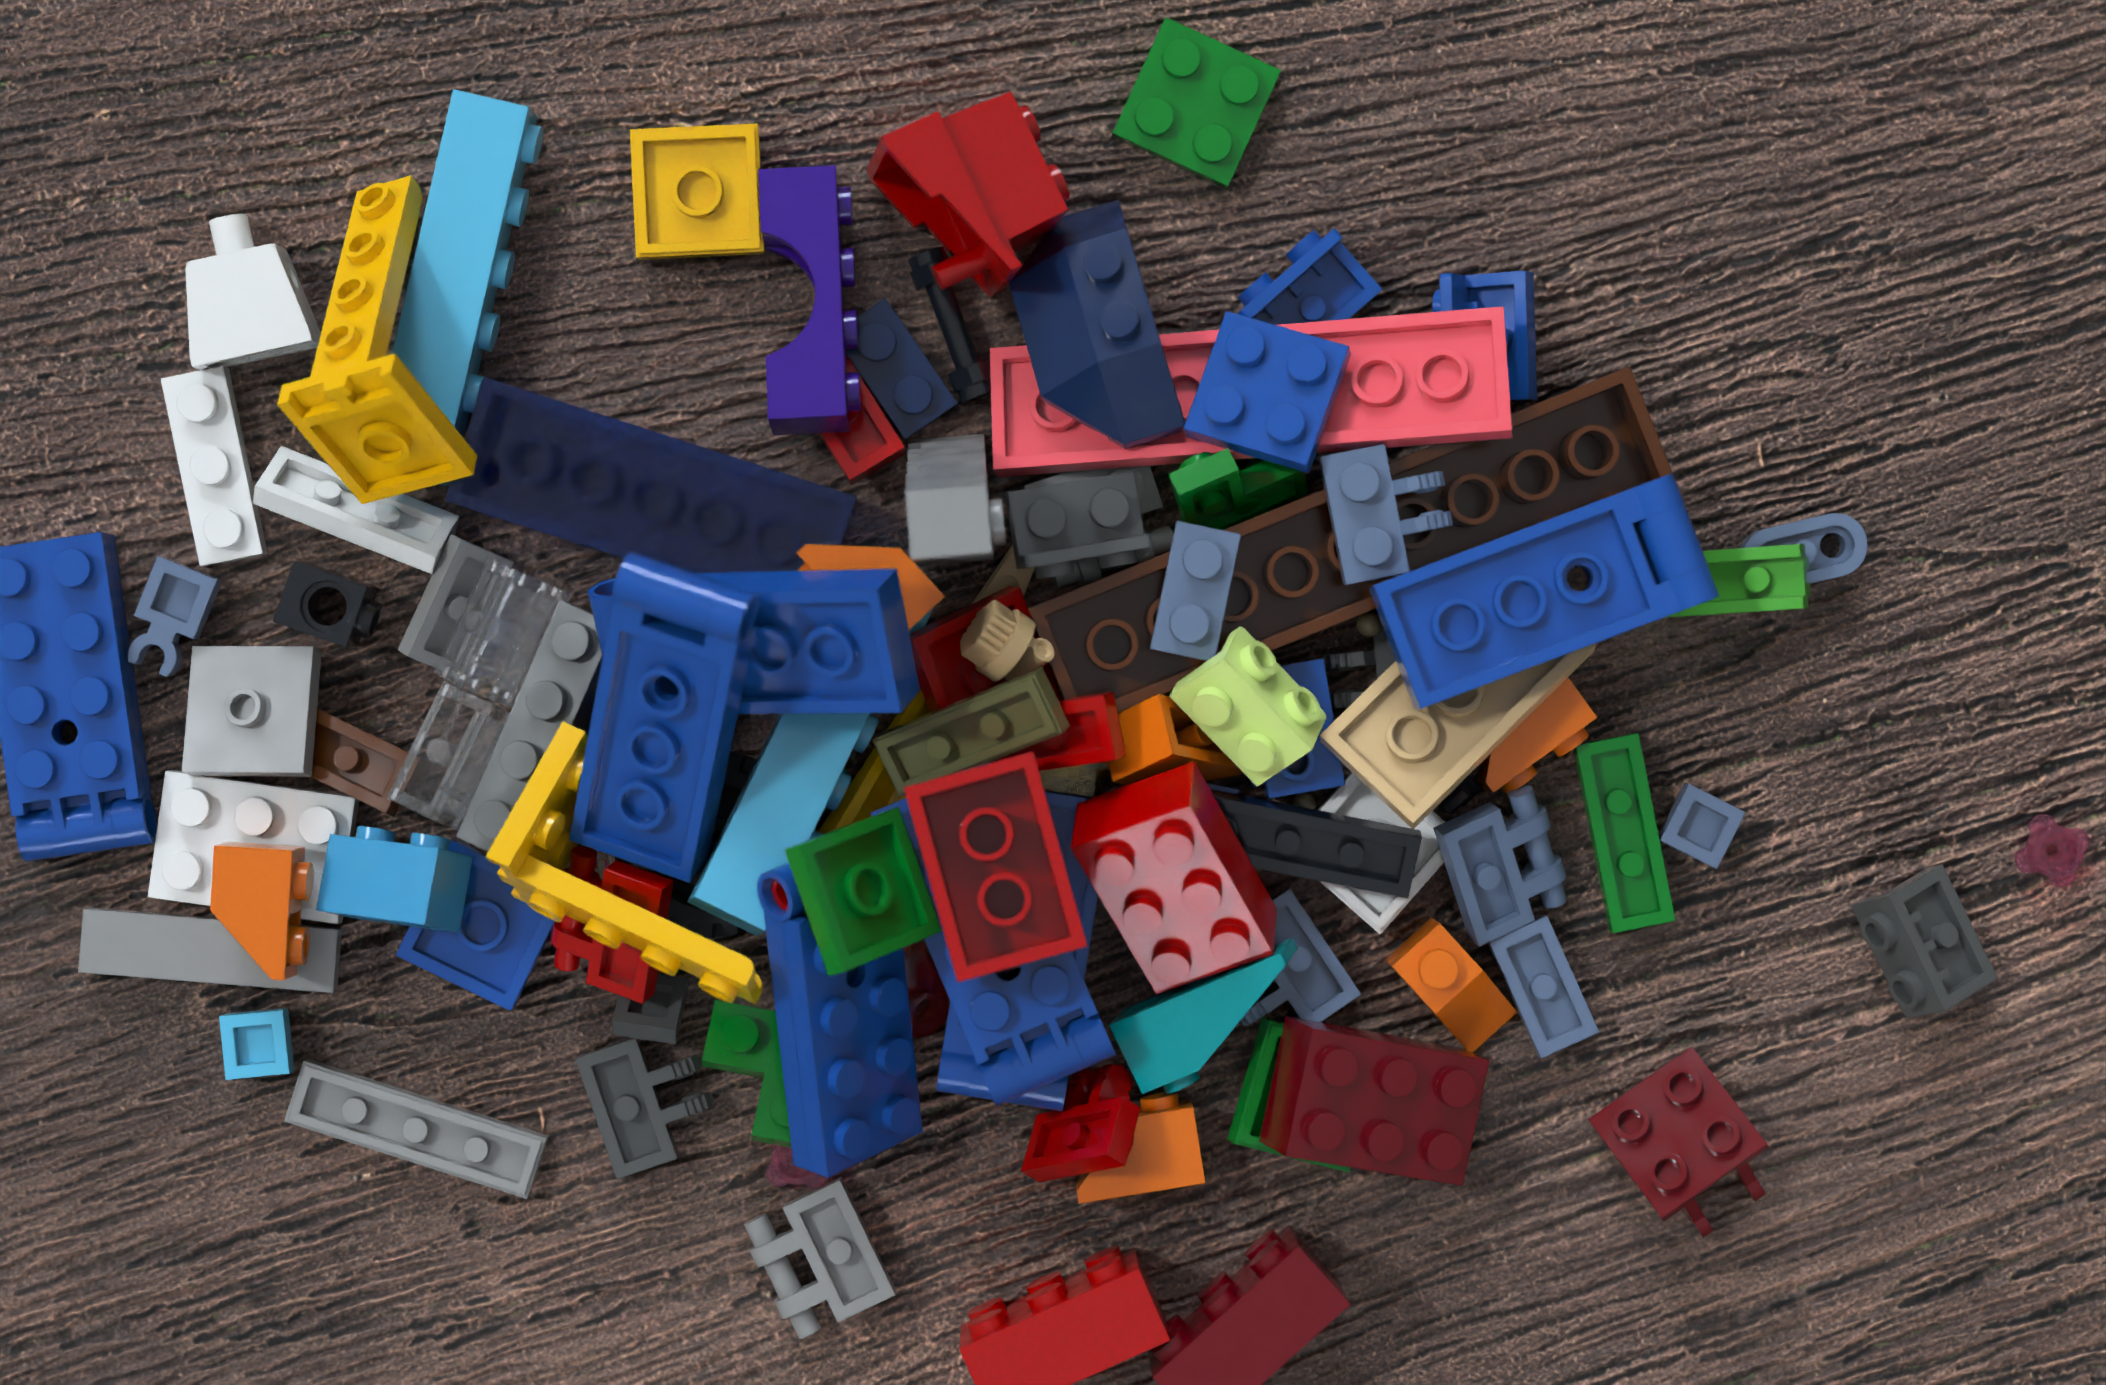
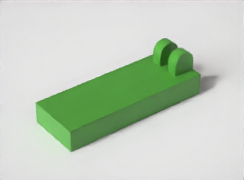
[1664,544,1811,618]

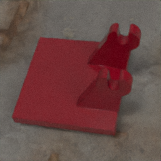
[1588,1047,1769,1238]

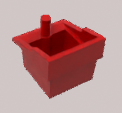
[866,91,1070,298]

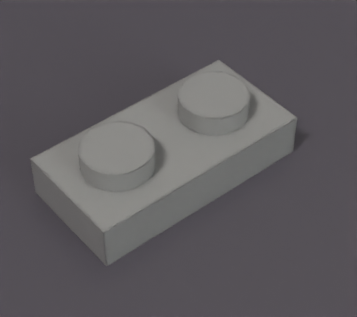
[398,534,514,678]

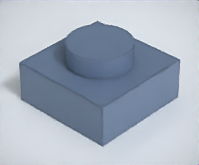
[1659,783,1746,869]

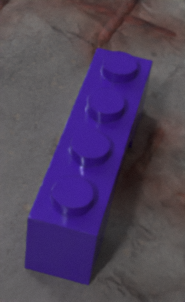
[758,165,861,436]

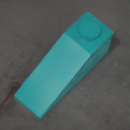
[1109,937,1298,1094]

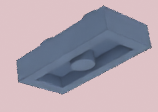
[1150,521,1241,661]
[1487,914,1599,1058]

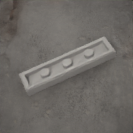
[78,907,342,993]
[284,1059,549,1199]

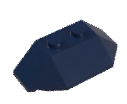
[1009,200,1185,449]

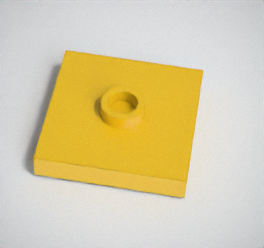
[630,123,766,260]

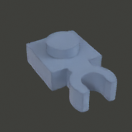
[128,556,223,677]

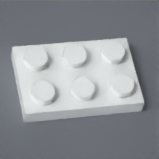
[148,770,359,924]

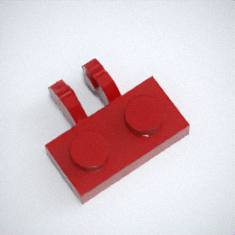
[1021,1063,1141,1183]

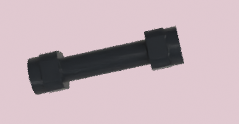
[908,246,991,404]

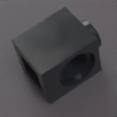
[273,561,382,648]

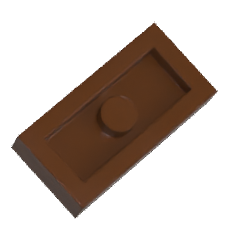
[312,709,423,817]

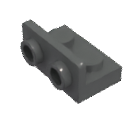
[1004,471,1153,579]
[1852,864,1998,1018]

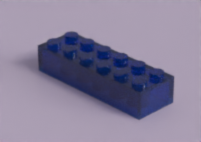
[445,377,860,573]

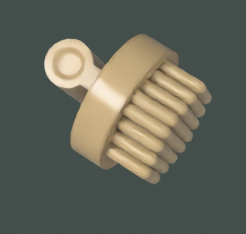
[960,600,1055,682]

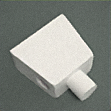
[185,214,321,370]

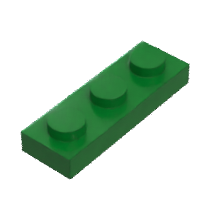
[1573,733,1676,933]

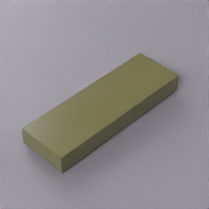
[872,667,1070,797]

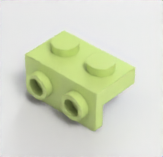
[1169,626,1326,787]

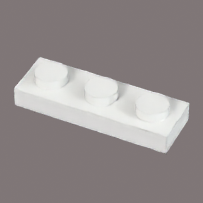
[160,366,268,567]
[252,446,459,574]

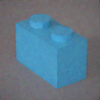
[316,826,473,933]

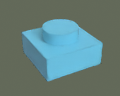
[219,1007,295,1080]

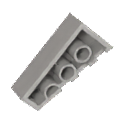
[905,434,1006,566]

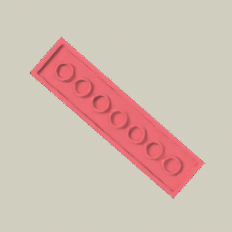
[990,306,1512,477]

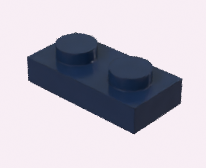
[847,298,958,441]

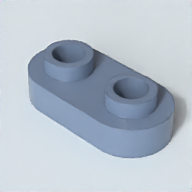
[1739,513,1868,584]

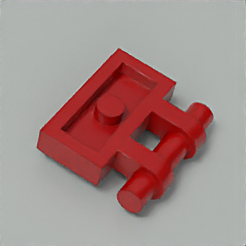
[551,846,674,1004]

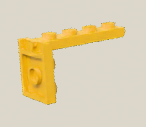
[277,175,478,504]
[485,722,763,1005]

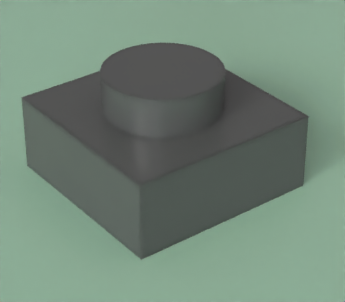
[612,974,688,1044]

